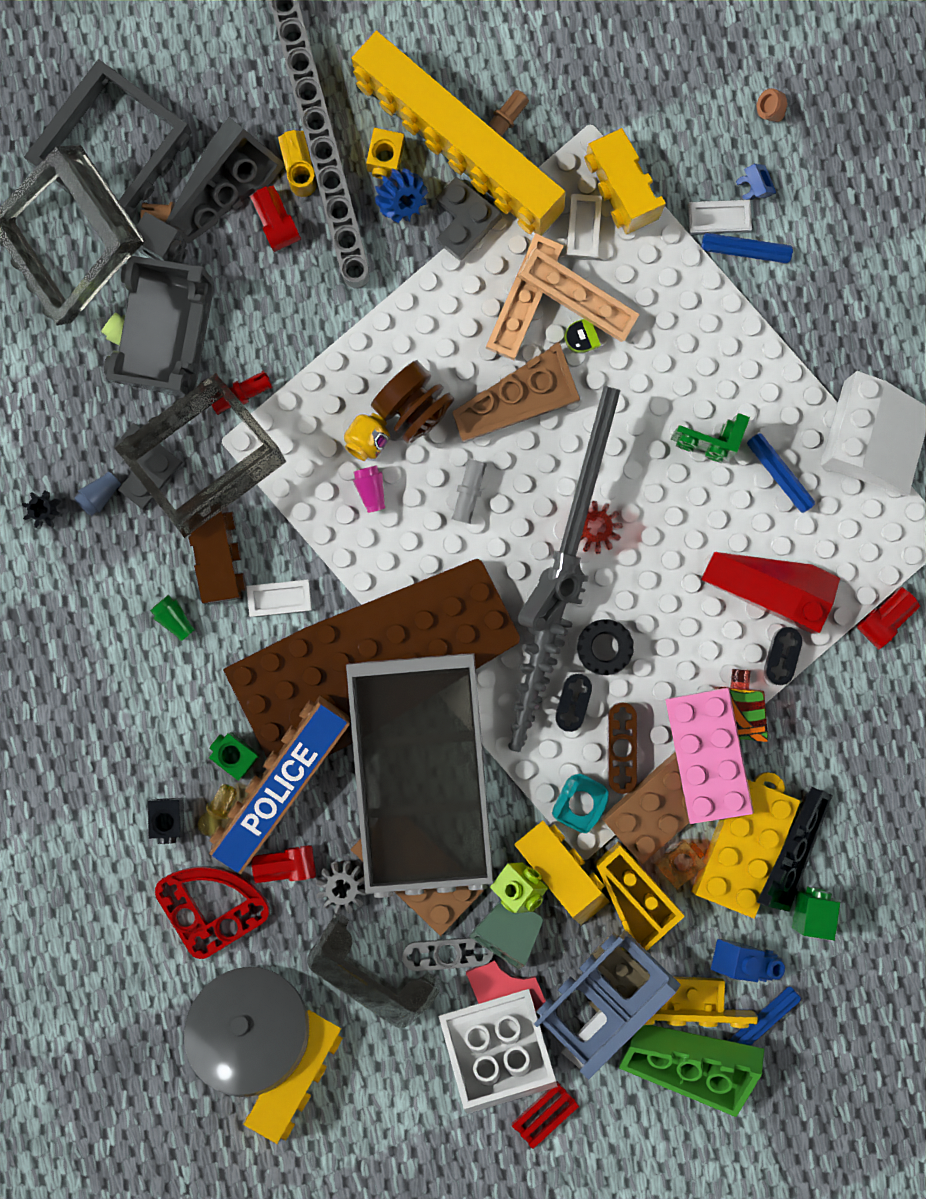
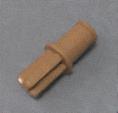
[488,90,529,137]

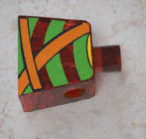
[715,669,768,742]

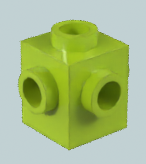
[490,862,548,914]

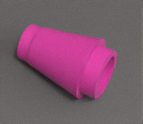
[352,465,386,513]

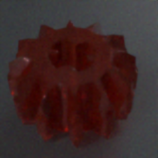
[580,501,623,555]

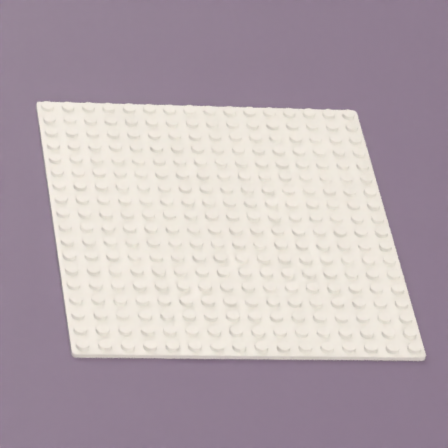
[222,125,926,860]

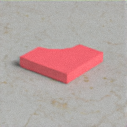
[466,959,546,1011]

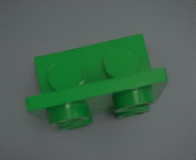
[671,413,750,463]

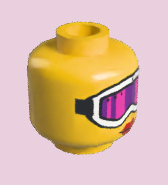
[344,413,390,461]

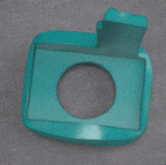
[552,774,609,834]

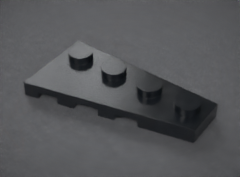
[757,787,833,912]

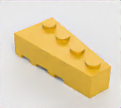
[243,1010,343,1144]

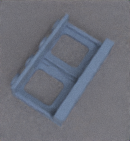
[534,930,681,1080]

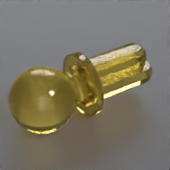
[198,784,237,837]

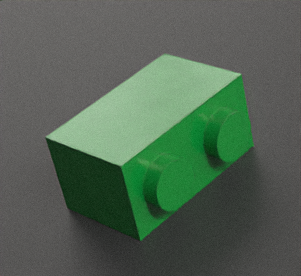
[792,886,841,941]

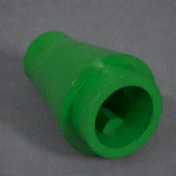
[150,594,195,641]

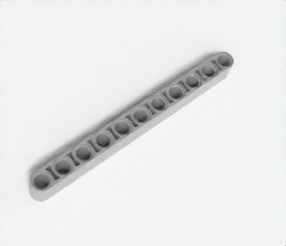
[269,0,370,289]

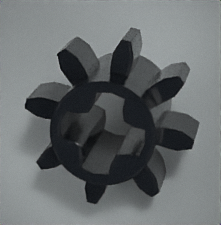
[22,490,63,529]

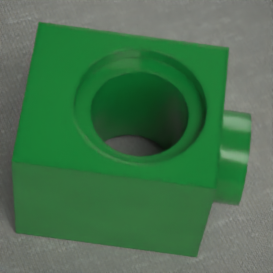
[209,732,260,781]

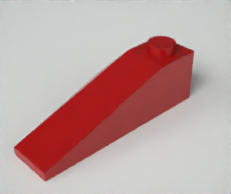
[701,552,840,634]

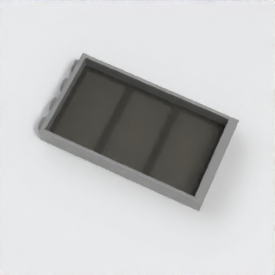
[346,653,494,898]

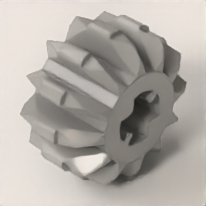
[316,860,368,914]

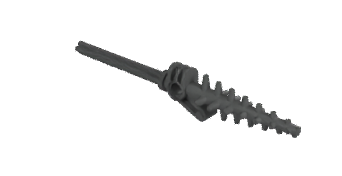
[508,386,621,752]

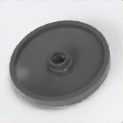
[184,967,309,1097]

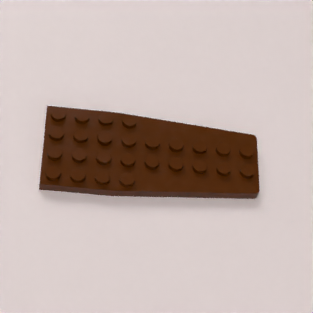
[223,559,520,758]

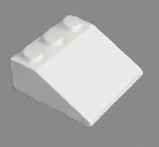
[820,371,926,496]
[439,989,558,1114]

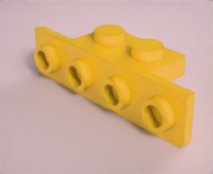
[644,976,758,1028]

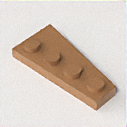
[452,342,580,443]

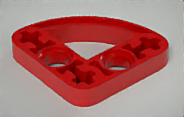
[155,866,270,959]

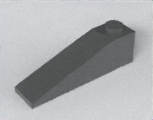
[165,117,285,244]

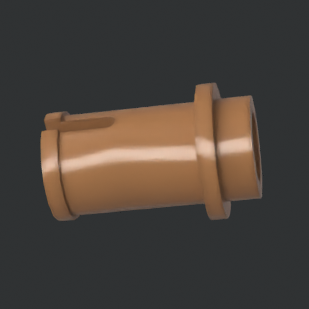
[141,202,175,222]

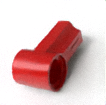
[250,185,301,253]
[856,587,921,650]
[252,845,316,884]

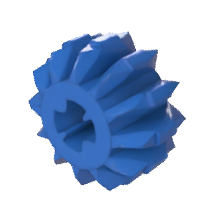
[374,167,429,223]

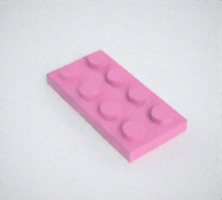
[665,687,754,824]

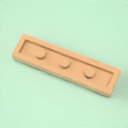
[486,233,564,361]
[517,248,640,342]

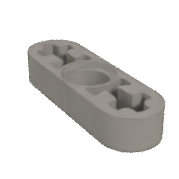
[402,937,493,971]

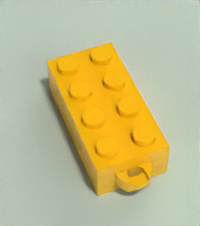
[691,772,800,919]

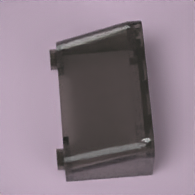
[307,913,440,1028]

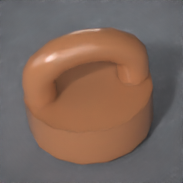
[756,88,787,122]

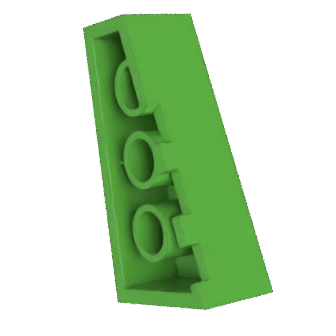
[619,1025,764,1117]

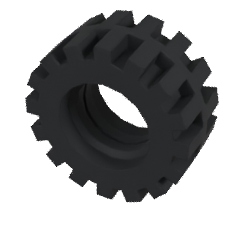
[577,619,634,675]

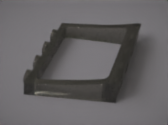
[0,145,145,326]

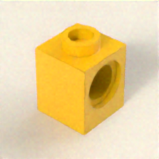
[366,128,405,179]

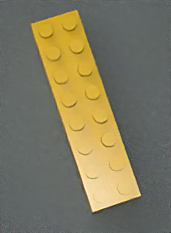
[351,30,565,236]

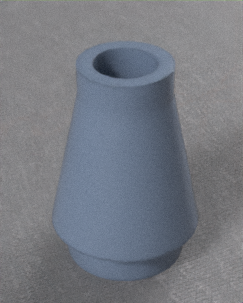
[74,471,121,516]

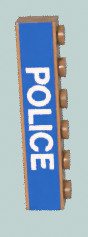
[209,696,351,875]

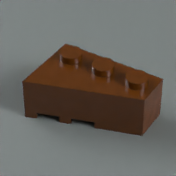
[182,502,246,605]

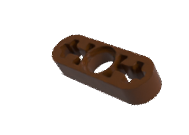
[607,702,637,794]

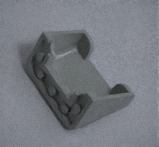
[104,255,214,399]

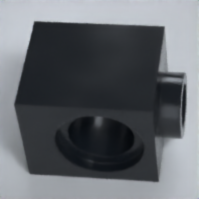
[147,798,185,844]

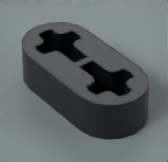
[764,627,802,685]
[555,674,592,732]

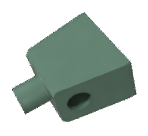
[469,899,543,969]

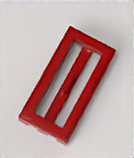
[511,1081,579,1149]

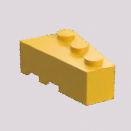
[584,128,666,235]
[514,820,610,925]
[595,841,685,951]

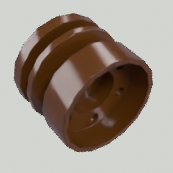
[371,360,454,445]

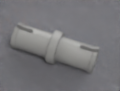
[451,459,487,524]

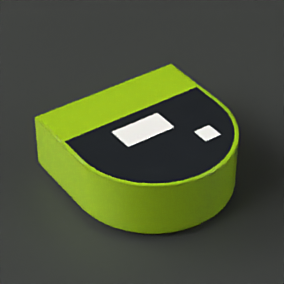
[565,319,601,353]

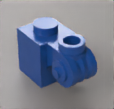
[711,939,785,982]

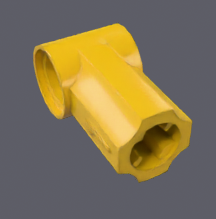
[278,130,317,197]

